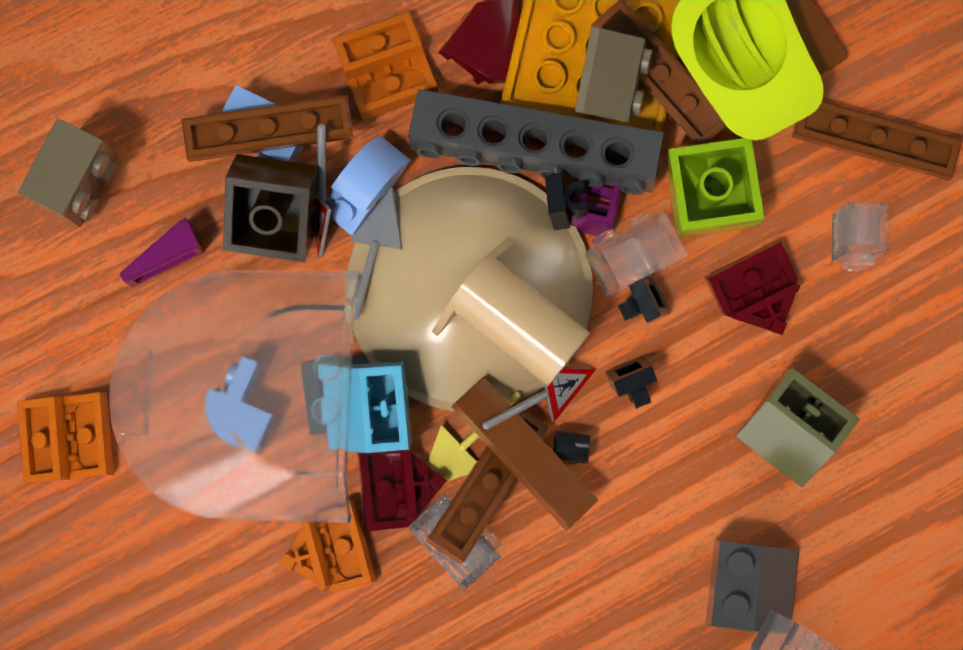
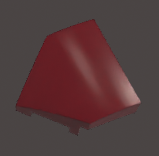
[438,0,520,85]
[704,241,800,335]
[357,450,447,532]

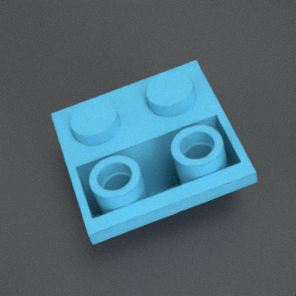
[322,360,413,453]

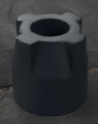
[553,430,590,465]

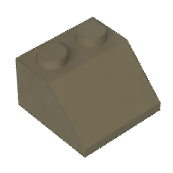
[575,27,652,123]

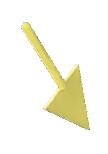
[427,392,521,481]

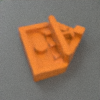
[280,500,377,593]

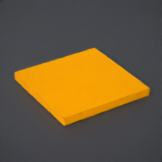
[500,0,680,132]

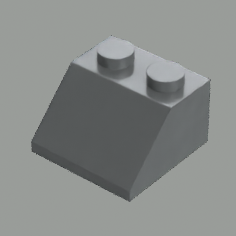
[706,540,798,634]

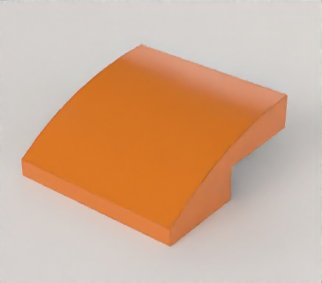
[333,12,439,121]
[17,392,114,484]

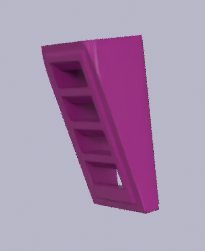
[571,154,627,239]
[120,217,205,287]

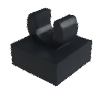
[545,174,589,230]
[618,277,671,323]
[606,356,657,409]

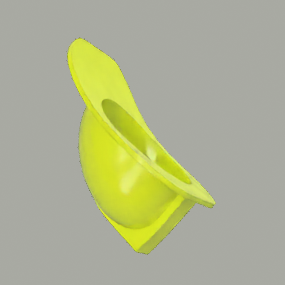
[671,0,824,140]

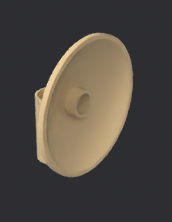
[346,167,593,412]

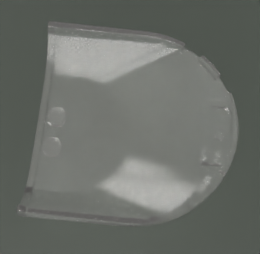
[109,270,362,524]

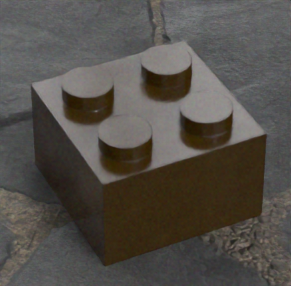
[223,154,319,262]

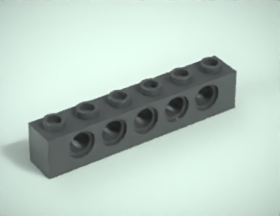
[408,89,664,195]

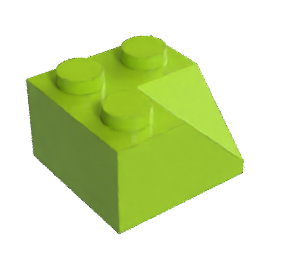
[668,138,765,238]

